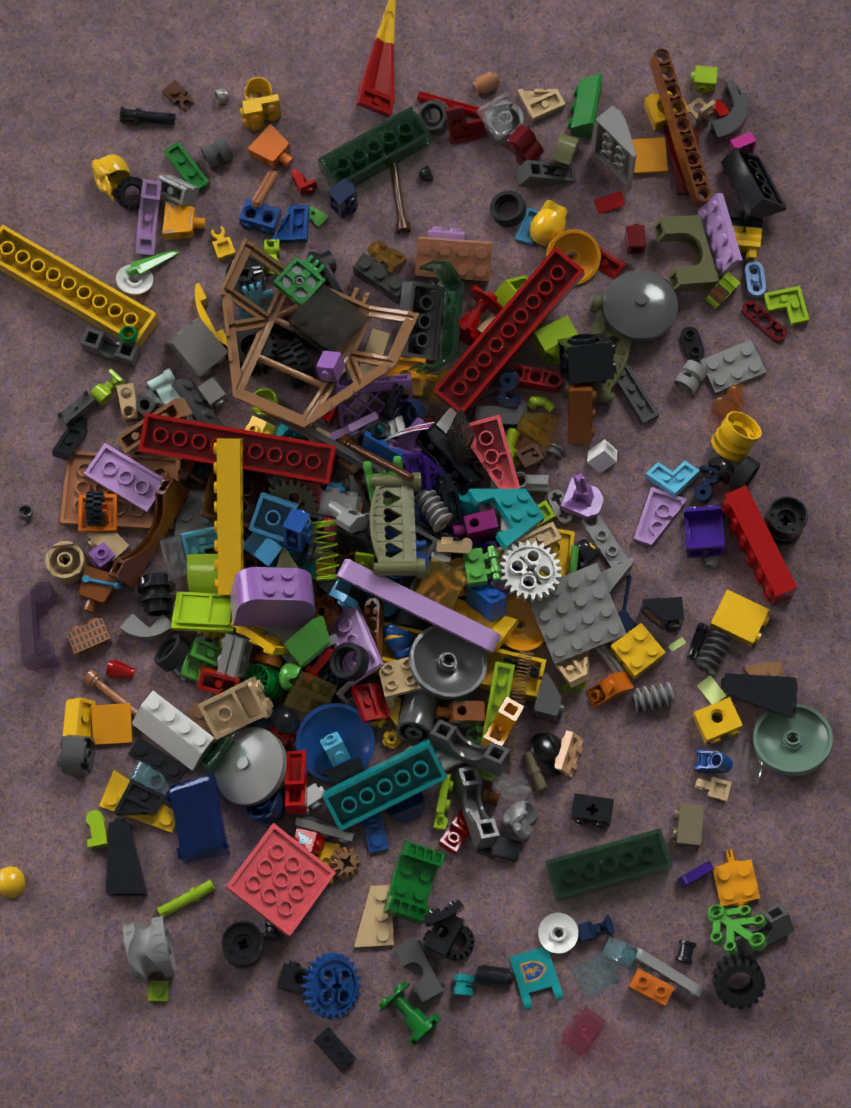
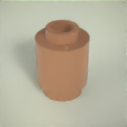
[472,71,500,96]

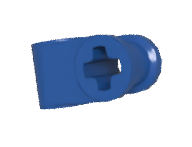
[694,750,733,774]

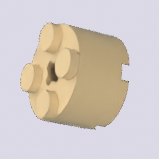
[45,541,87,584]

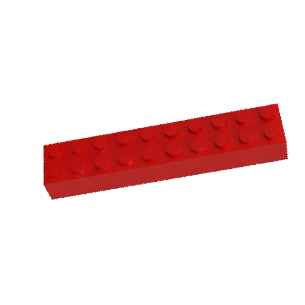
[433,247,585,418]
[138,413,337,486]

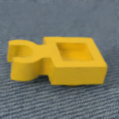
[211,226,236,261]

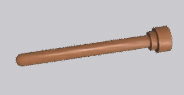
[83,669,138,717]

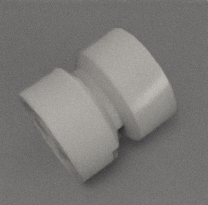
[673,360,708,395]

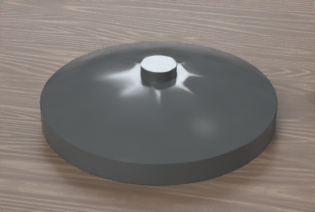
[603,271,678,342]
[409,625,487,700]

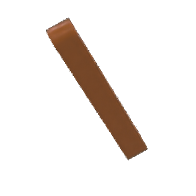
[649,48,712,207]

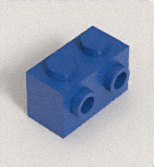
[282,508,313,553]
[466,583,507,622]

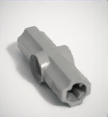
[491,472,549,493]

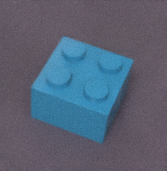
[248,492,300,542]

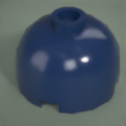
[246,790,286,826]

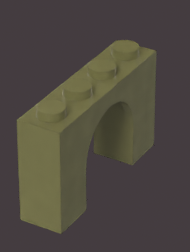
[653,215,719,292]

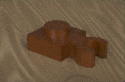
[162,80,194,111]

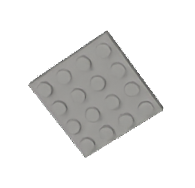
[527,563,626,664]

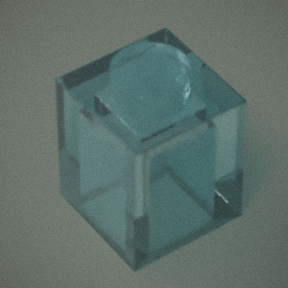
[601,937,638,969]

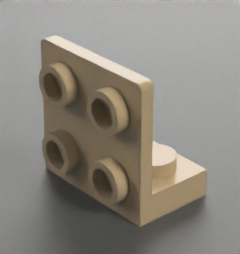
[379,657,422,709]

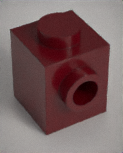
[625,224,646,254]

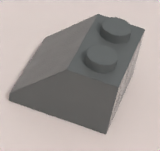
[533,673,564,724]

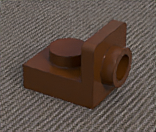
[514,442,544,470]

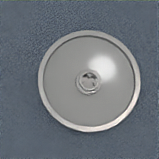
[215,727,287,806]

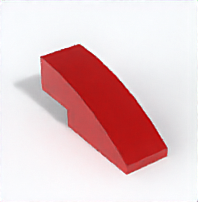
[284,750,308,814]

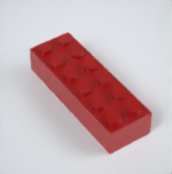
[721,485,797,606]

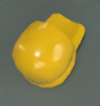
[91,154,130,202]
[529,200,567,246]

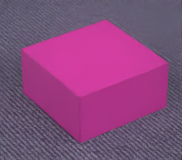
[729,132,756,153]

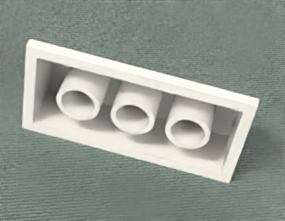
[132,691,217,771]

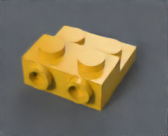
[240,94,282,131]

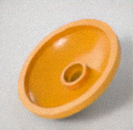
[546,229,601,285]
[503,594,544,651]

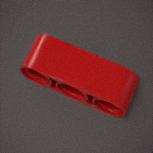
[509,365,563,393]

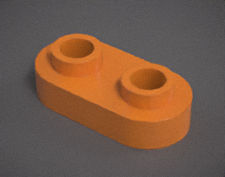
[253,650,284,669]

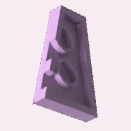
[633,487,687,547]

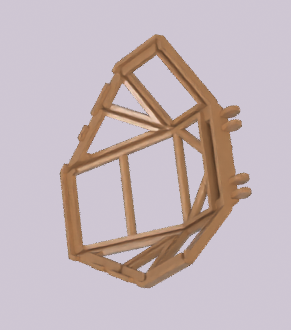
[220,238,419,429]

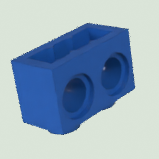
[239,199,282,235]

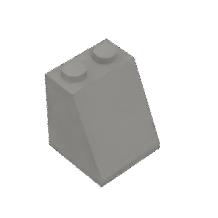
[165,318,228,377]

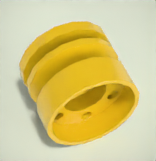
[711,411,762,462]

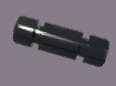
[687,623,708,660]
[503,656,540,678]

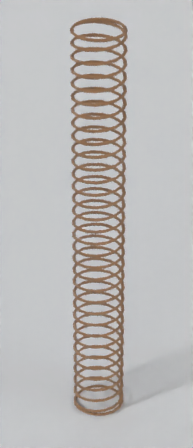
[503,651,534,769]

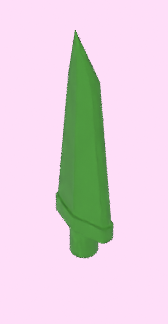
[125,250,180,276]

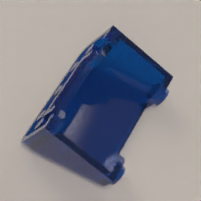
[166,772,231,864]

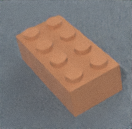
[415,236,493,281]

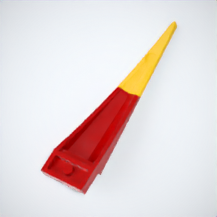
[356,0,396,117]

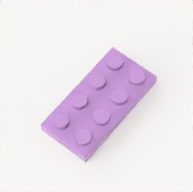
[698,193,742,277]
[84,443,163,514]
[329,600,384,685]

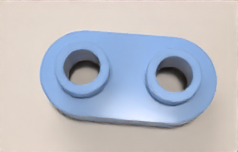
[744,261,766,298]

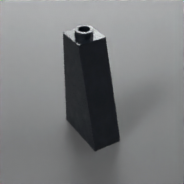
[721,673,798,719]
[106,819,148,896]

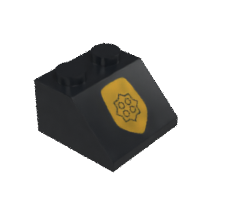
[640,597,684,633]

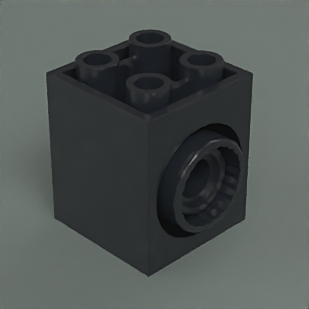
[558,333,616,385]

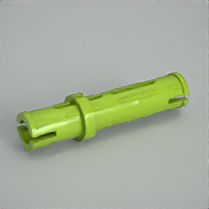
[157,879,216,917]

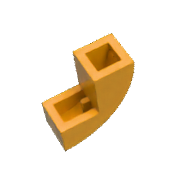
[481,697,524,746]

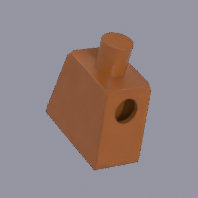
[79,565,117,614]

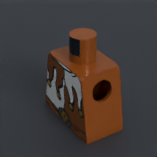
[436,701,485,728]

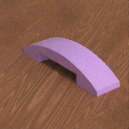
[135,179,162,255]

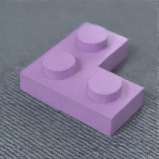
[328,411,378,440]

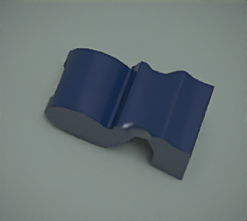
[497,369,521,407]

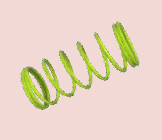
[312,521,340,581]

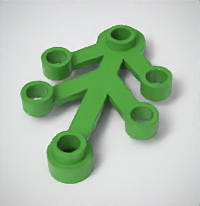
[707,904,767,955]

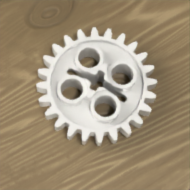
[499,540,562,602]

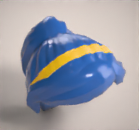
[383,624,416,660]

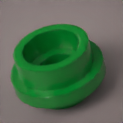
[119,325,138,344]

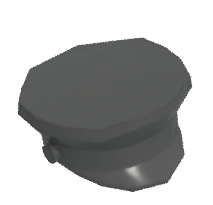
[417,100,449,134]

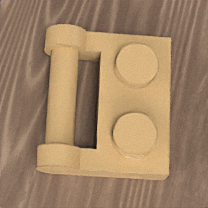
[436,537,472,553]

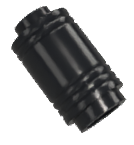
[476,964,514,989]

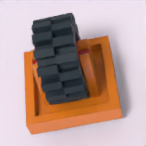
[78,491,118,534]

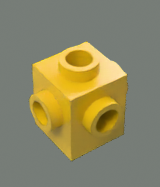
[245,415,276,435]

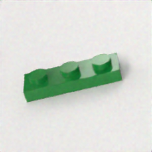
[164,141,210,192]

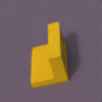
[63,697,96,737]

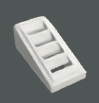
[431,545,451,563]

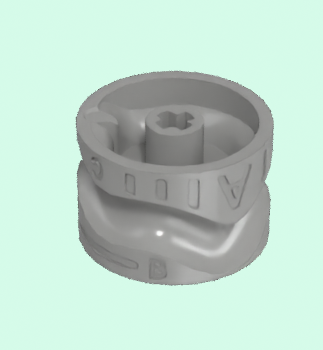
[123,916,177,984]

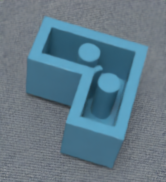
[243,532,284,568]

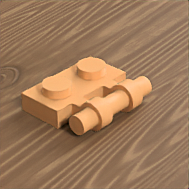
[554,730,583,778]

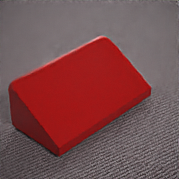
[598,246,628,280]

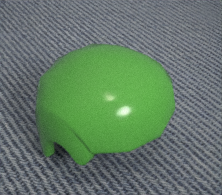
[279,662,305,691]

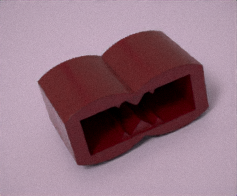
[507,125,544,166]

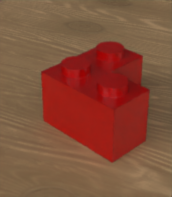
[196,666,240,697]

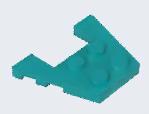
[467,489,545,551]

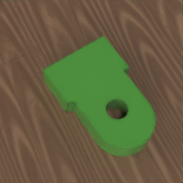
[309,206,329,228]

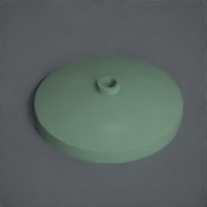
[753,704,833,776]

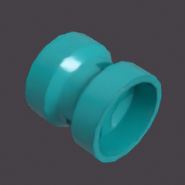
[453,974,474,997]

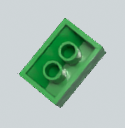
[568,74,603,139]

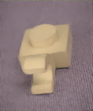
[694,777,732,802]

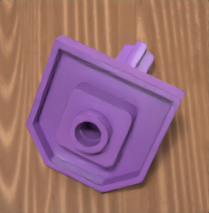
[385,417,425,454]
[560,473,604,520]

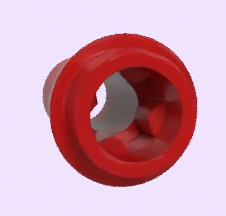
[106,659,135,679]

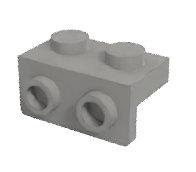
[318,487,364,517]

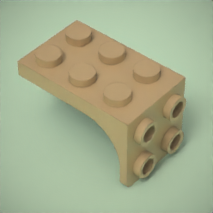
[198,676,274,740]

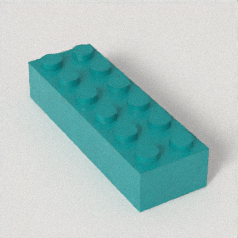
[322,739,447,831]

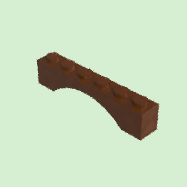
[108,477,190,589]

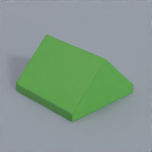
[284,616,331,667]

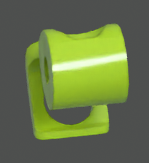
[263,239,280,274]
[90,369,126,406]

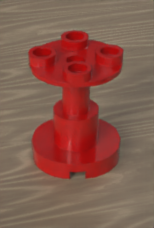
[446,285,503,346]

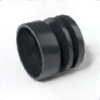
[225,256,266,296]
[764,496,808,545]
[221,920,264,969]

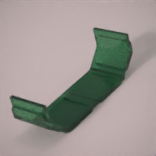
[409,260,464,375]

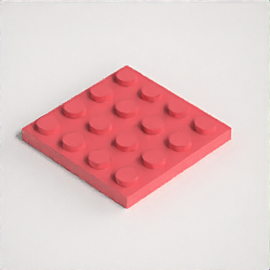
[225,823,336,937]

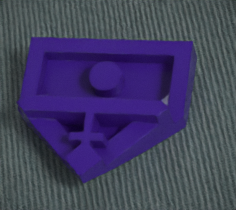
[402,453,444,491]

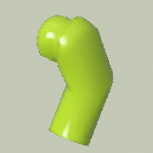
[527,396,556,413]

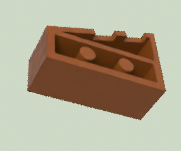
[568,382,596,444]

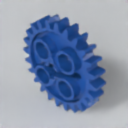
[302,952,362,1020]

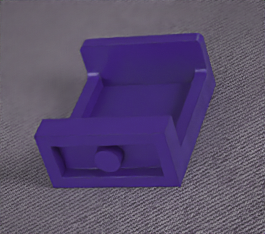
[683,505,726,558]

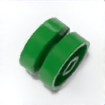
[243,663,284,702]

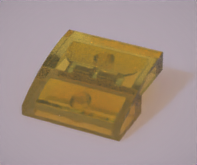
[416,557,468,610]
[284,671,338,714]

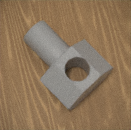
[327,501,369,533]

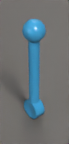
[82,575,122,590]

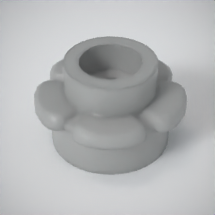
[214,87,229,105]

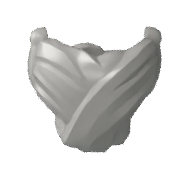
[503,800,539,840]

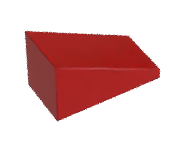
[714,99,730,119]

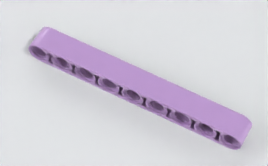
[336,558,502,653]

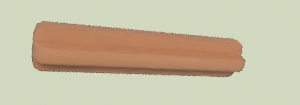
[251,170,278,208]

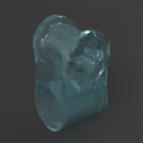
[128,760,168,792]

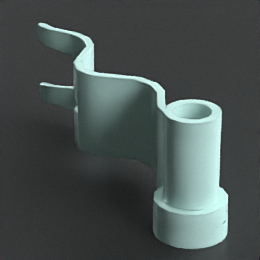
[147,368,194,421]

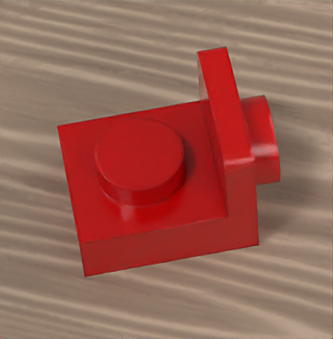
[291,168,317,196]

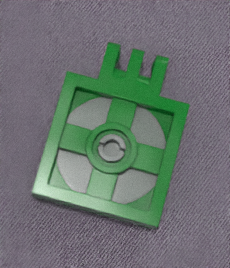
[272,254,326,308]

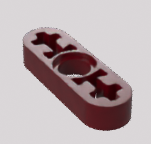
[742,301,787,343]

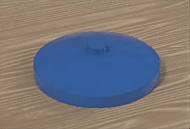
[296,703,375,782]

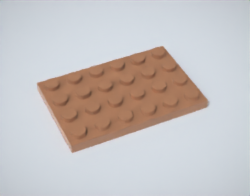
[60,451,181,531]

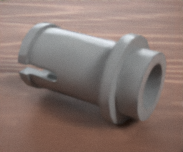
[704,556,720,570]

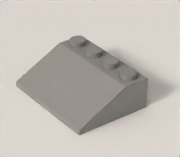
[592,106,636,188]

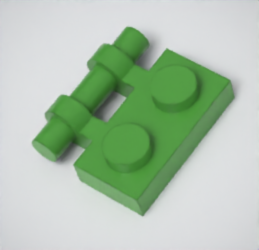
[462,546,502,587]

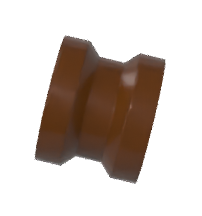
[482,784,501,807]

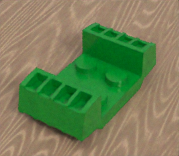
[383,840,445,925]

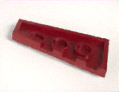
[663,125,700,196]

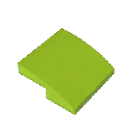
[187,554,218,593]

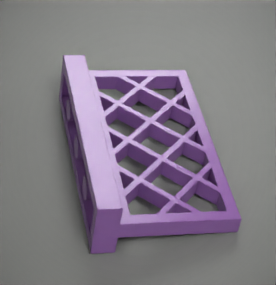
[336,373,413,428]

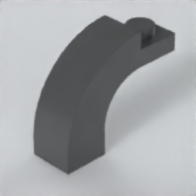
[710,80,749,144]

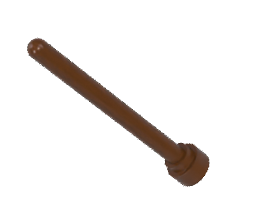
[389,153,411,234]
[338,435,414,481]

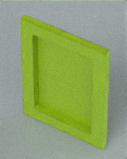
[171,591,234,633]

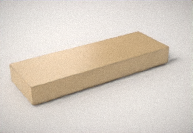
[360,328,390,376]

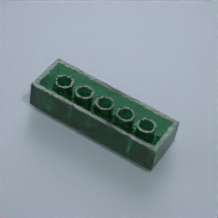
[317,106,431,188]
[545,828,673,903]

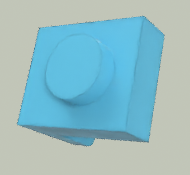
[320,732,351,767]

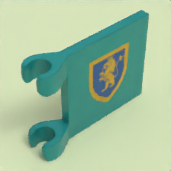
[509,947,563,1010]

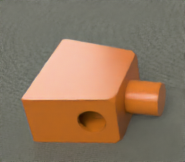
[248,124,294,169]

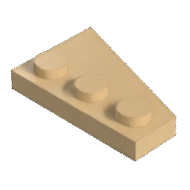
[354,885,394,948]

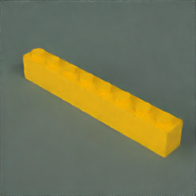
[213,439,244,595]

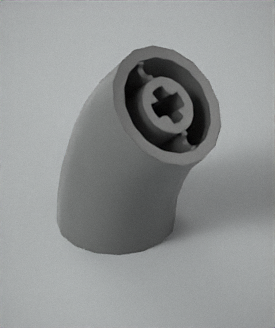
[396,689,440,745]

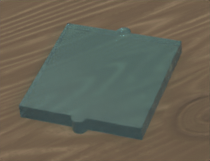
[571,951,619,998]

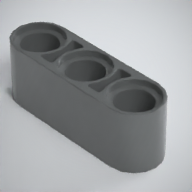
[473,406,528,429]

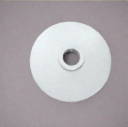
[116,264,153,295]
[538,913,578,953]

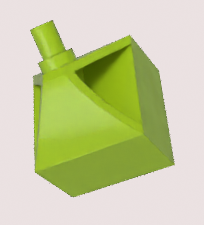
[532,315,578,365]

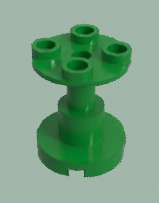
[378,982,442,1047]

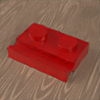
[351,682,391,724]

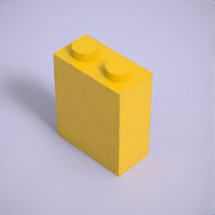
[709,589,770,647]

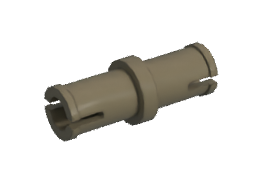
[522,751,548,792]

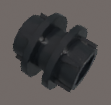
[137,572,176,616]

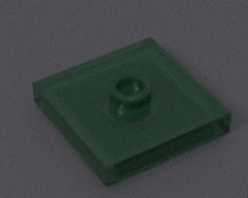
[200,735,236,774]

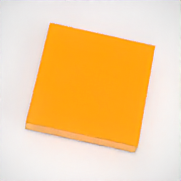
[632,137,668,175]
[91,703,133,745]

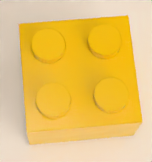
[610,623,666,680]

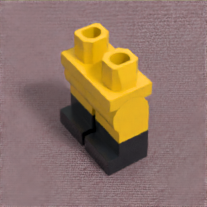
[728,210,763,262]

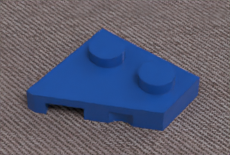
[272,205,310,243]

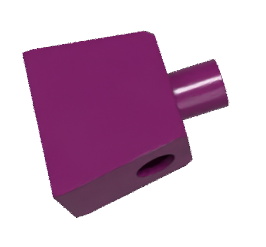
[452,509,498,543]

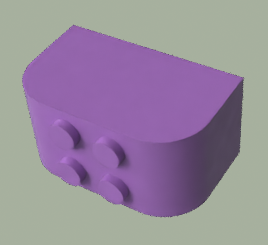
[230,567,315,628]

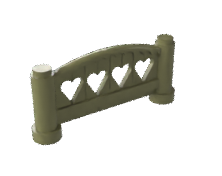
[564,294,632,404]
[369,472,426,578]

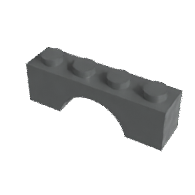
[430,719,510,777]
[452,766,500,850]

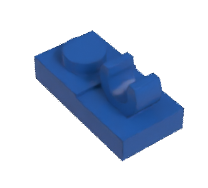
[362,812,389,854]

